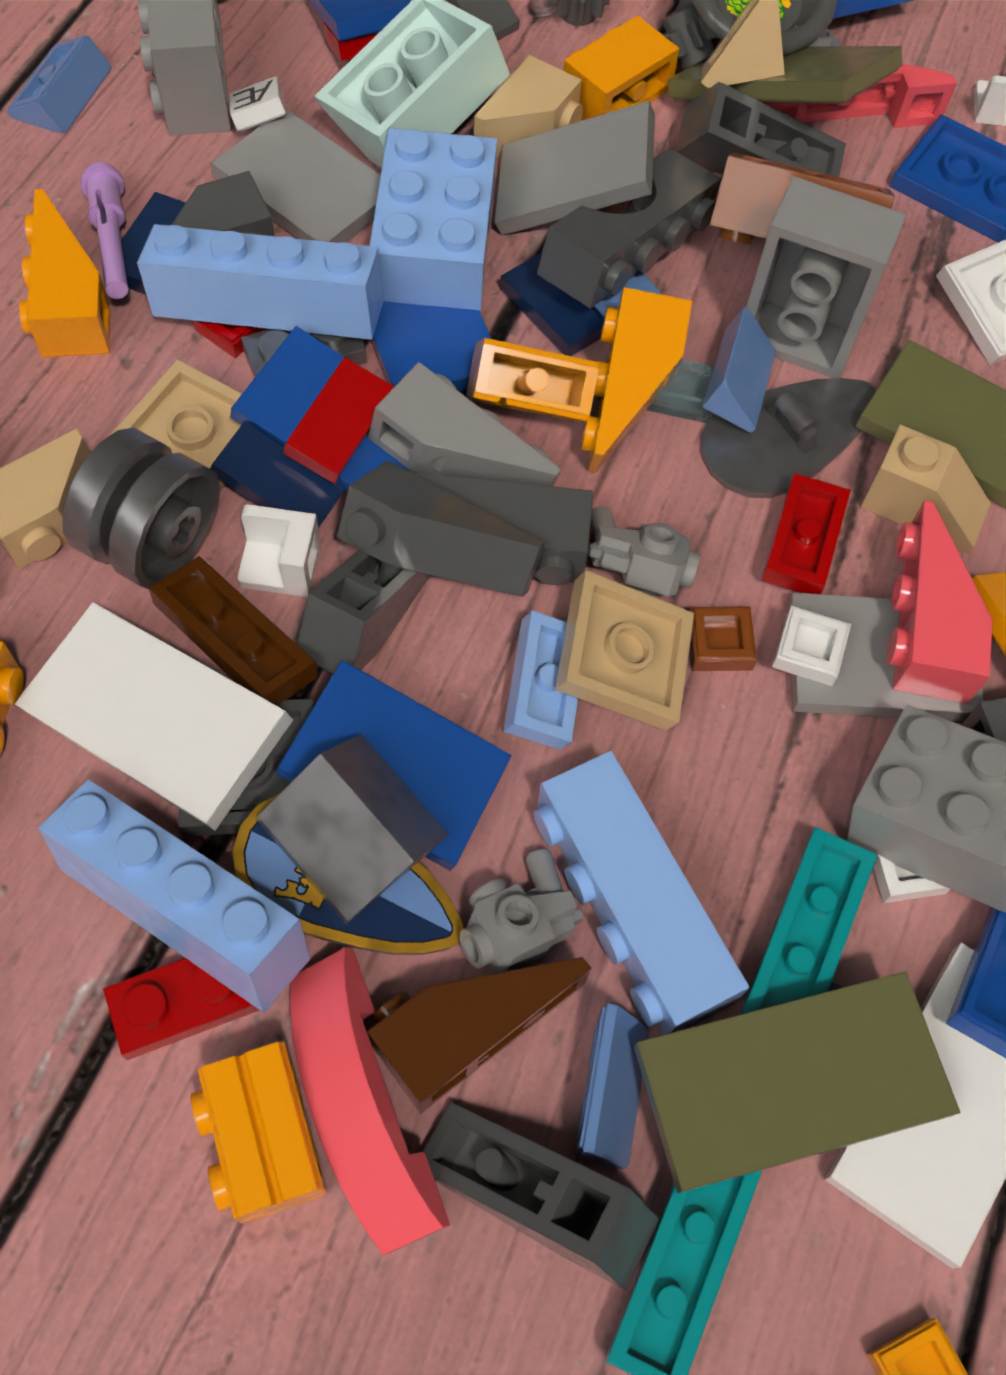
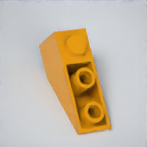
[19,189,111,357]
[581,287,693,473]

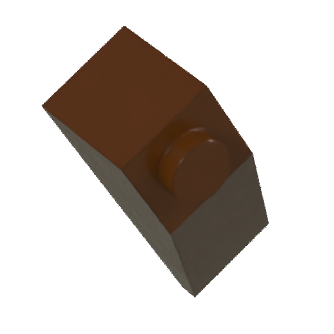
[367,957,592,1114]

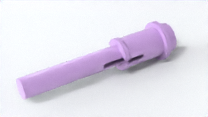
[80,162,128,299]

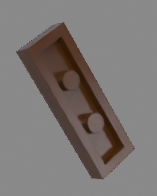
[149,556,318,706]

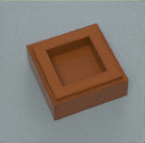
[689,606,757,671]

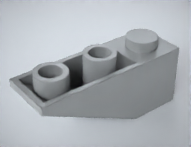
[368,362,562,486]

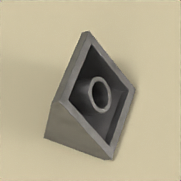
[256,734,449,924]

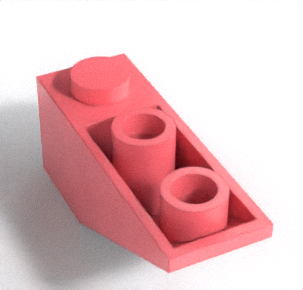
[886,500,993,704]

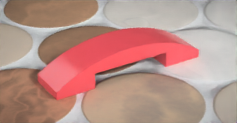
[762,64,957,128]
[290,947,450,1255]

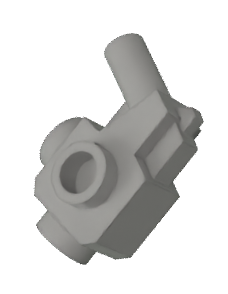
[588,506,701,596]
[460,849,583,974]

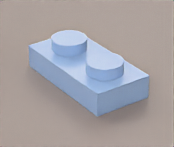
[503,610,578,750]

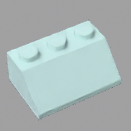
[315,0,510,169]

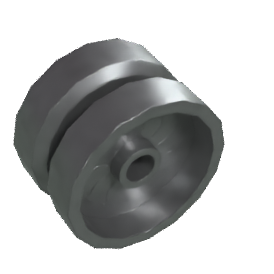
[62,427,220,589]

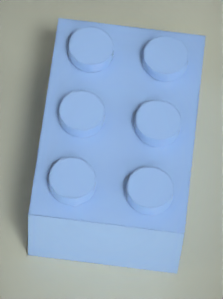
[370,128,497,311]

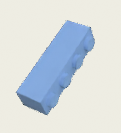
[137,224,384,340]
[533,751,749,1035]
[38,779,311,1013]

